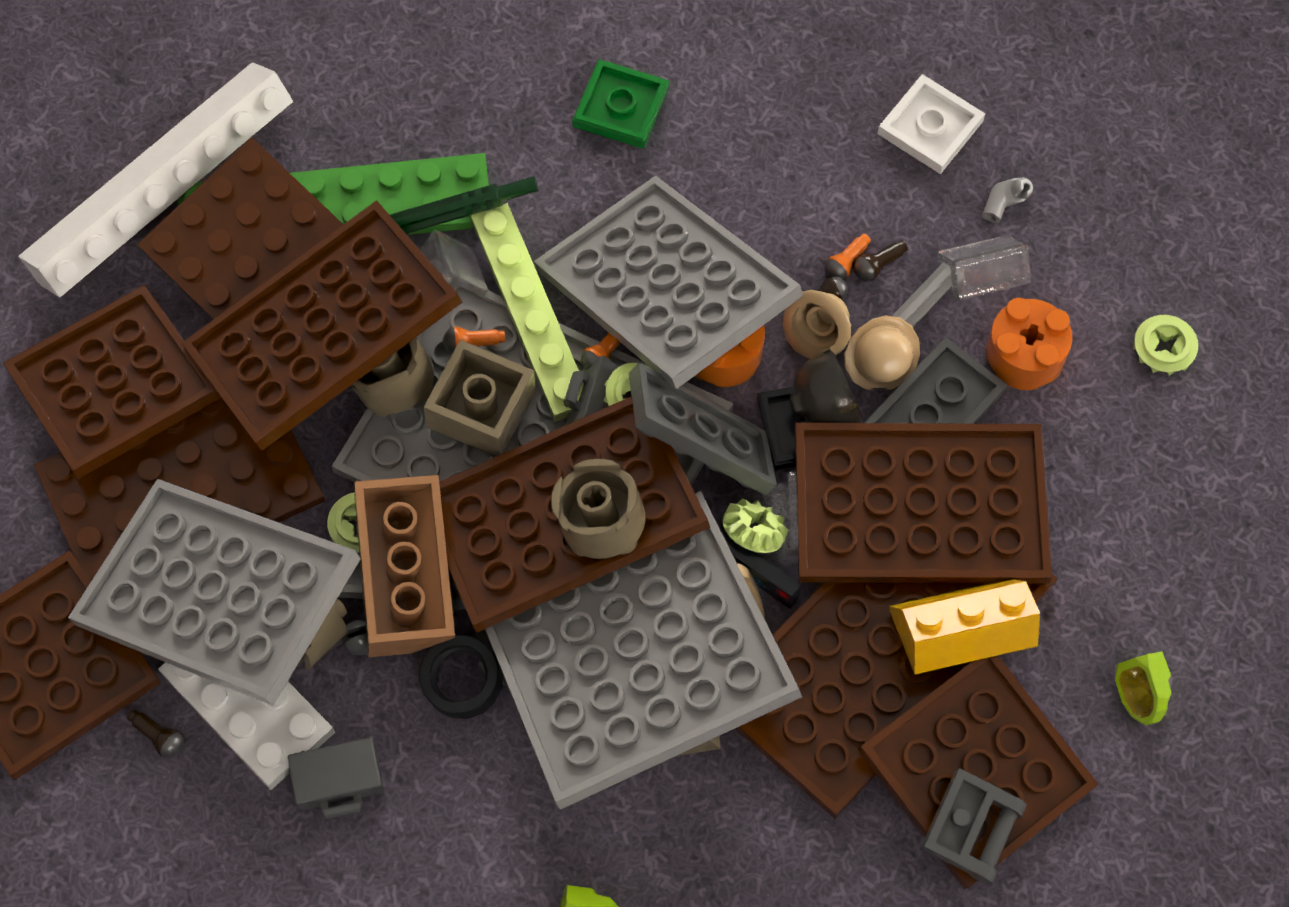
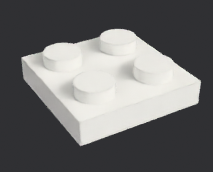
[878,74,985,174]

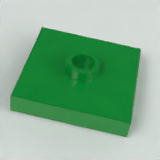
[572,59,670,149]

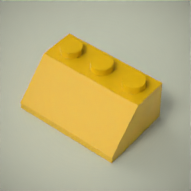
[890,579,1040,674]

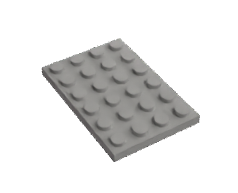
[534,175,803,389]
[68,479,361,706]

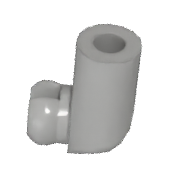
[982,177,1033,223]

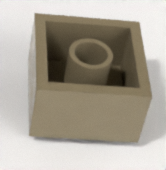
[423,339,536,457]

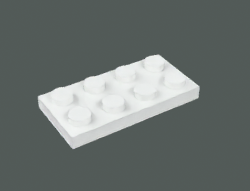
[158,662,335,790]

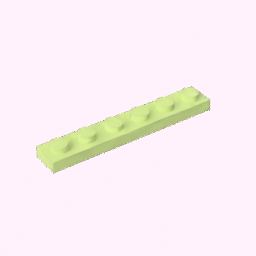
[470,203,584,422]

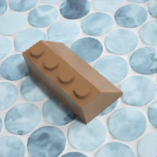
[354,475,455,657]

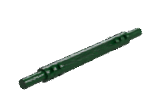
[390,176,539,234]

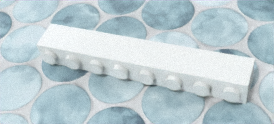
[18,62,293,297]

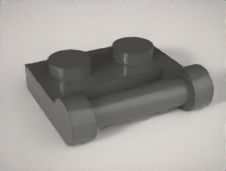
[920,768,1027,885]

